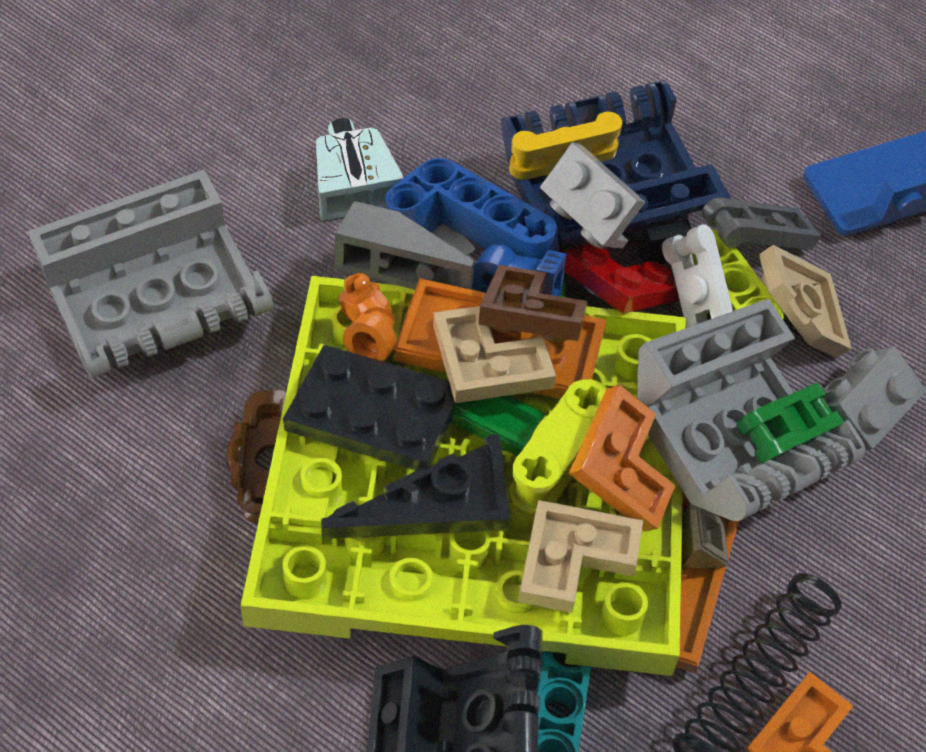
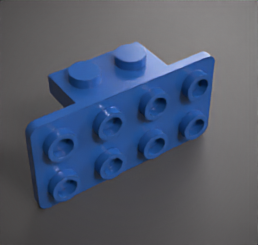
[803,131,926,236]

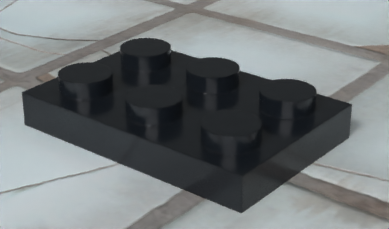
[283,345,460,471]

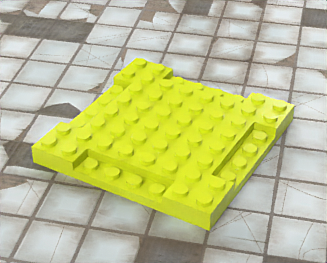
[241,276,686,676]

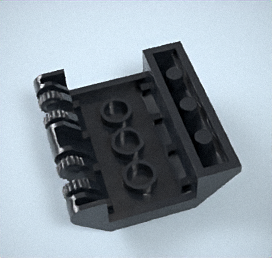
[366,625,543,752]

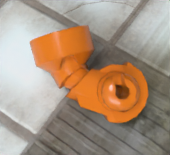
[338,273,396,362]

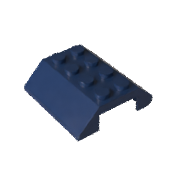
[501,80,731,246]

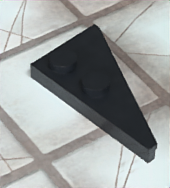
[321,434,510,539]

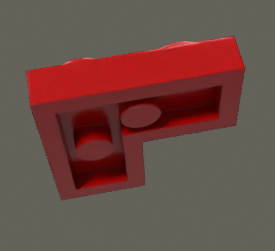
[561,244,679,314]

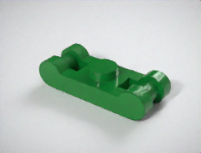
[735,383,844,464]

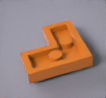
[569,385,675,532]
[745,672,853,752]

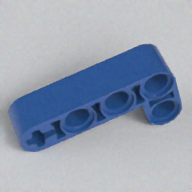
[385,158,560,260]

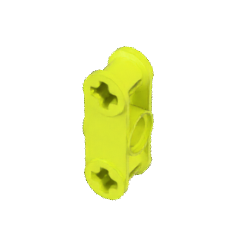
[509,379,607,517]

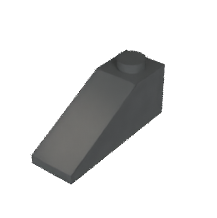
[335,201,474,290]

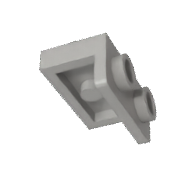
[540,142,645,249]
[823,346,926,450]

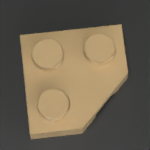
[759,245,852,358]

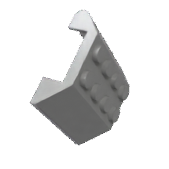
[28,169,274,378]
[637,299,865,521]

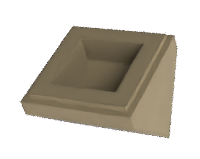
[681,504,729,568]

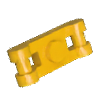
[509,112,622,180]

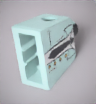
[316,118,403,221]

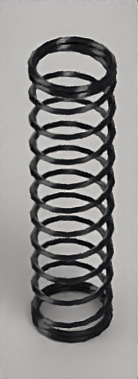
[672,573,842,752]

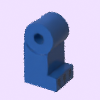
[472,244,566,296]

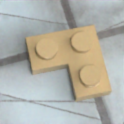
[433,306,556,403]
[518,500,643,613]

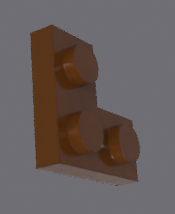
[478,265,587,342]

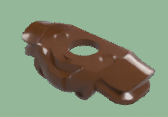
[225,389,286,524]

